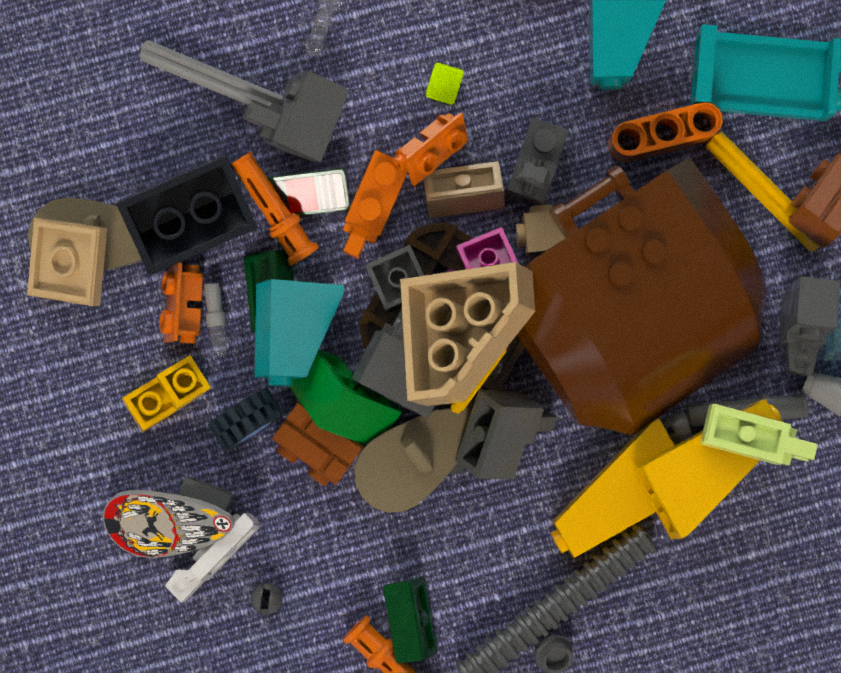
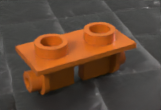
[392,113,469,186]
[159,263,203,344]

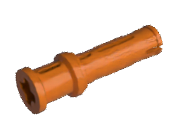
[230,151,319,266]
[342,615,417,673]

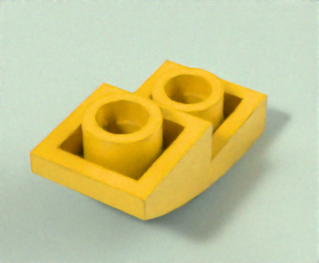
[122,355,211,433]

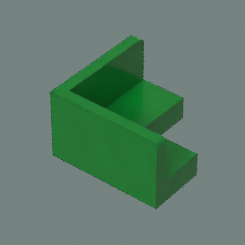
[289,349,402,445]

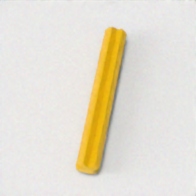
[706,132,820,252]

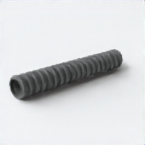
[456,524,656,673]

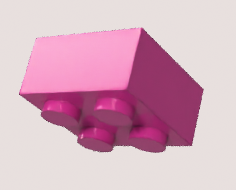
[457,227,519,270]

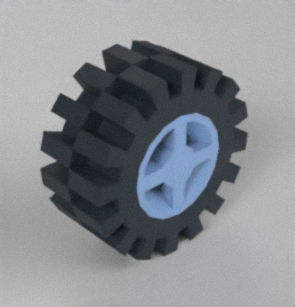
[208,387,285,452]

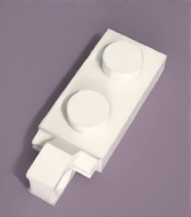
[165,513,261,602]

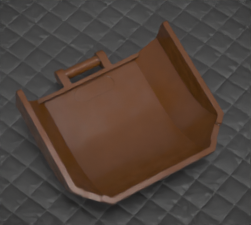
[517,158,767,435]

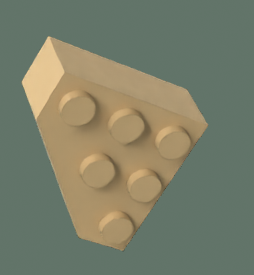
[400,262,535,406]

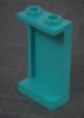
[690,24,841,122]

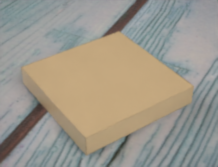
[27,218,107,306]

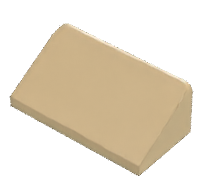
[423,161,505,218]

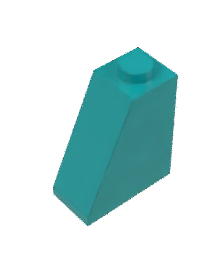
[589,0,666,90]
[254,279,344,386]

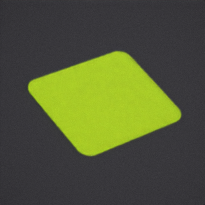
[426,63,464,105]

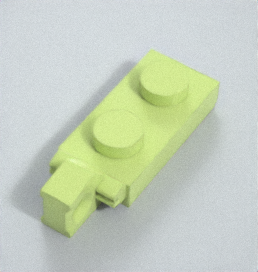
[700,404,818,466]

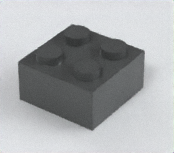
[365,245,424,312]
[178,476,237,513]

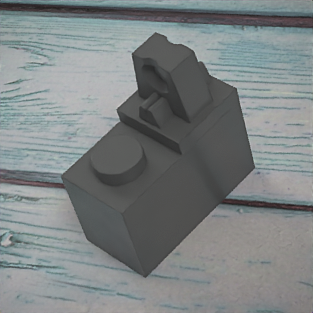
[242,71,349,163]
[505,117,569,207]
[778,276,841,376]
[351,309,435,418]
[455,389,557,479]

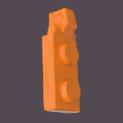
[343,150,408,259]

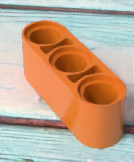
[608,102,723,163]

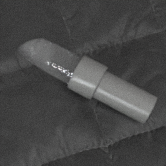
[204,283,227,358]

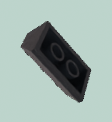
[116,154,258,276]

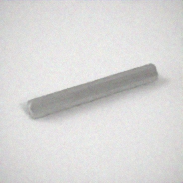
[139,40,285,109]

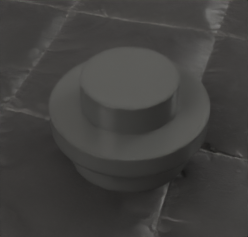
[534,635,573,673]

